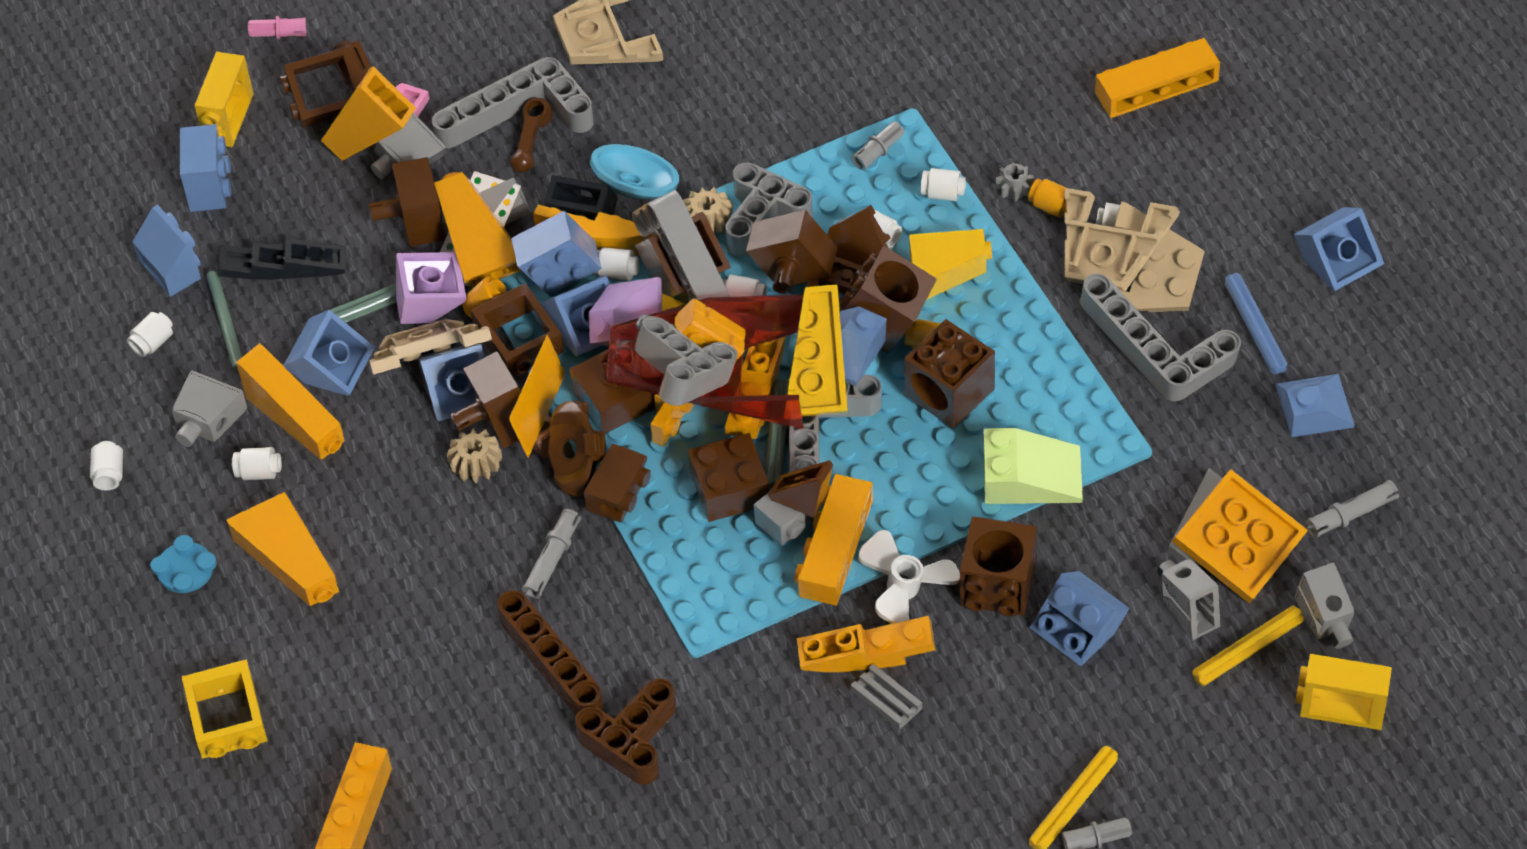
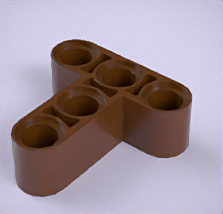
[575,678,676,785]

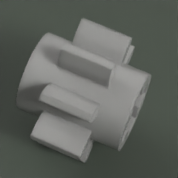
[996,163,1034,201]

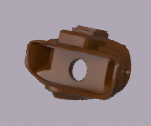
[548,401,607,498]

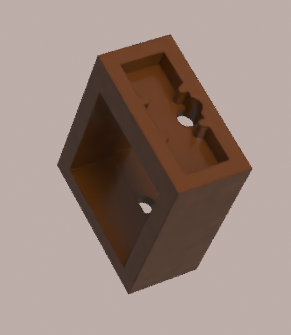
[280,45,363,128]
[471,283,564,377]

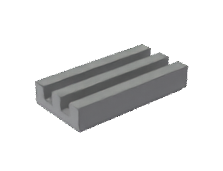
[850,664,922,730]

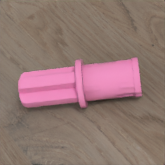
[248,16,306,39]

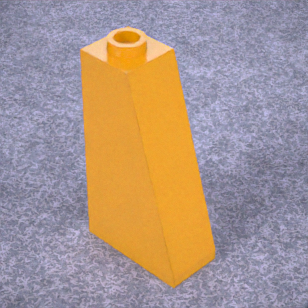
[321,66,416,161]
[434,172,522,289]
[236,343,345,460]
[227,492,339,606]

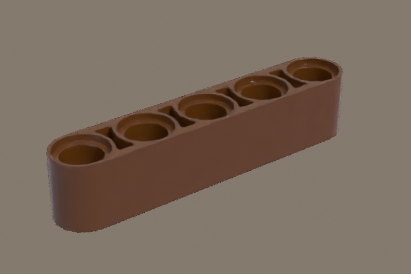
[497,590,604,716]

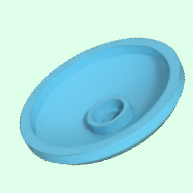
[590,144,679,199]

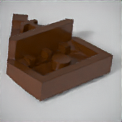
[827,205,891,266]

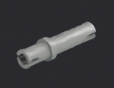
[1306,480,1399,538]
[521,509,581,599]

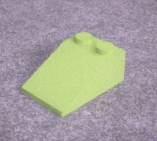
[983,428,1083,504]

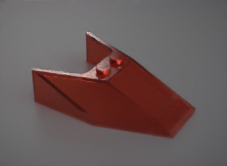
[607,295,804,429]

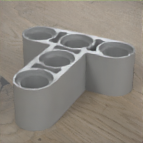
[726,163,813,256]
[634,316,738,406]

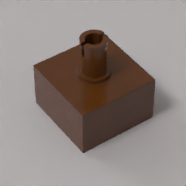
[369,157,445,247]
[746,210,837,295]
[570,342,657,433]
[450,352,521,449]

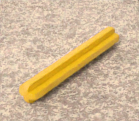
[1192,606,1304,686]
[1029,746,1118,849]

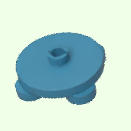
[150,535,217,593]

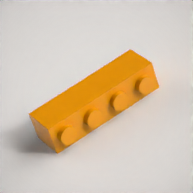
[1095,38,1220,118]
[794,474,873,606]
[315,742,392,849]

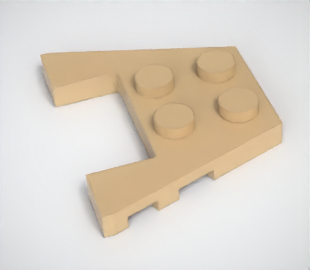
[553,0,663,65]
[1065,188,1180,292]
[1095,202,1205,312]
[370,319,492,375]

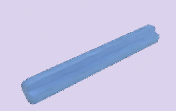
[1225,273,1287,375]

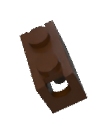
[584,443,651,523]

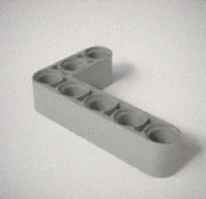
[432,57,594,148]
[632,190,743,328]
[1080,274,1241,401]
[789,374,882,524]

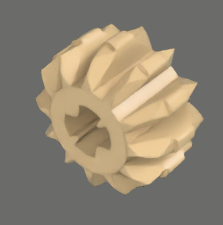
[683,187,733,234]
[447,428,502,483]

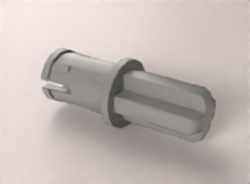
[851,121,904,171]
[1061,818,1132,849]

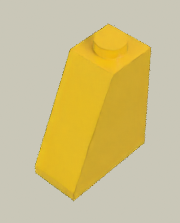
[909,229,992,300]

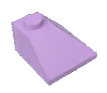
[396,252,466,324]
[589,277,662,347]

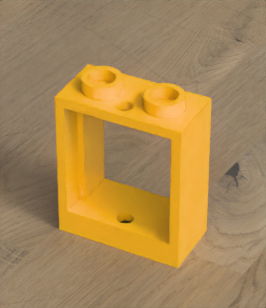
[194,52,254,147]
[1295,654,1392,730]
[182,659,267,759]

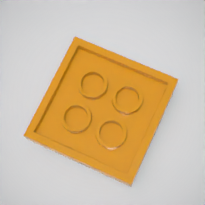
[1171,469,1308,604]

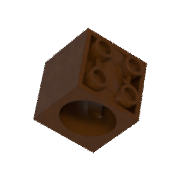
[635,211,731,297]
[839,245,937,353]
[904,319,995,429]
[960,516,1037,617]

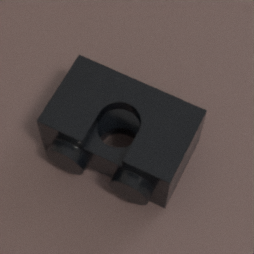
[544,175,618,221]

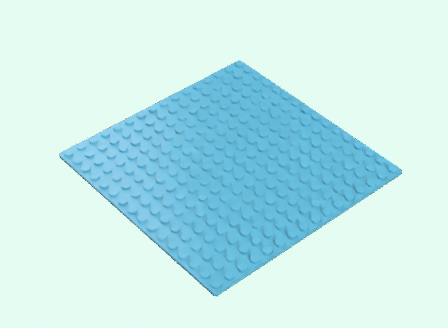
[500,109,1152,658]

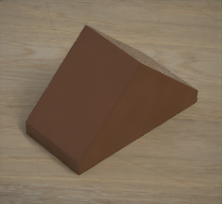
[768,460,833,518]

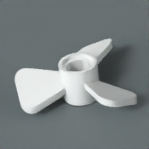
[858,530,960,624]

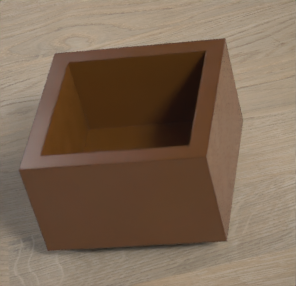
[688,433,769,522]

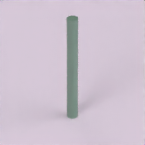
[206,271,242,372]

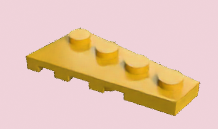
[783,284,848,418]

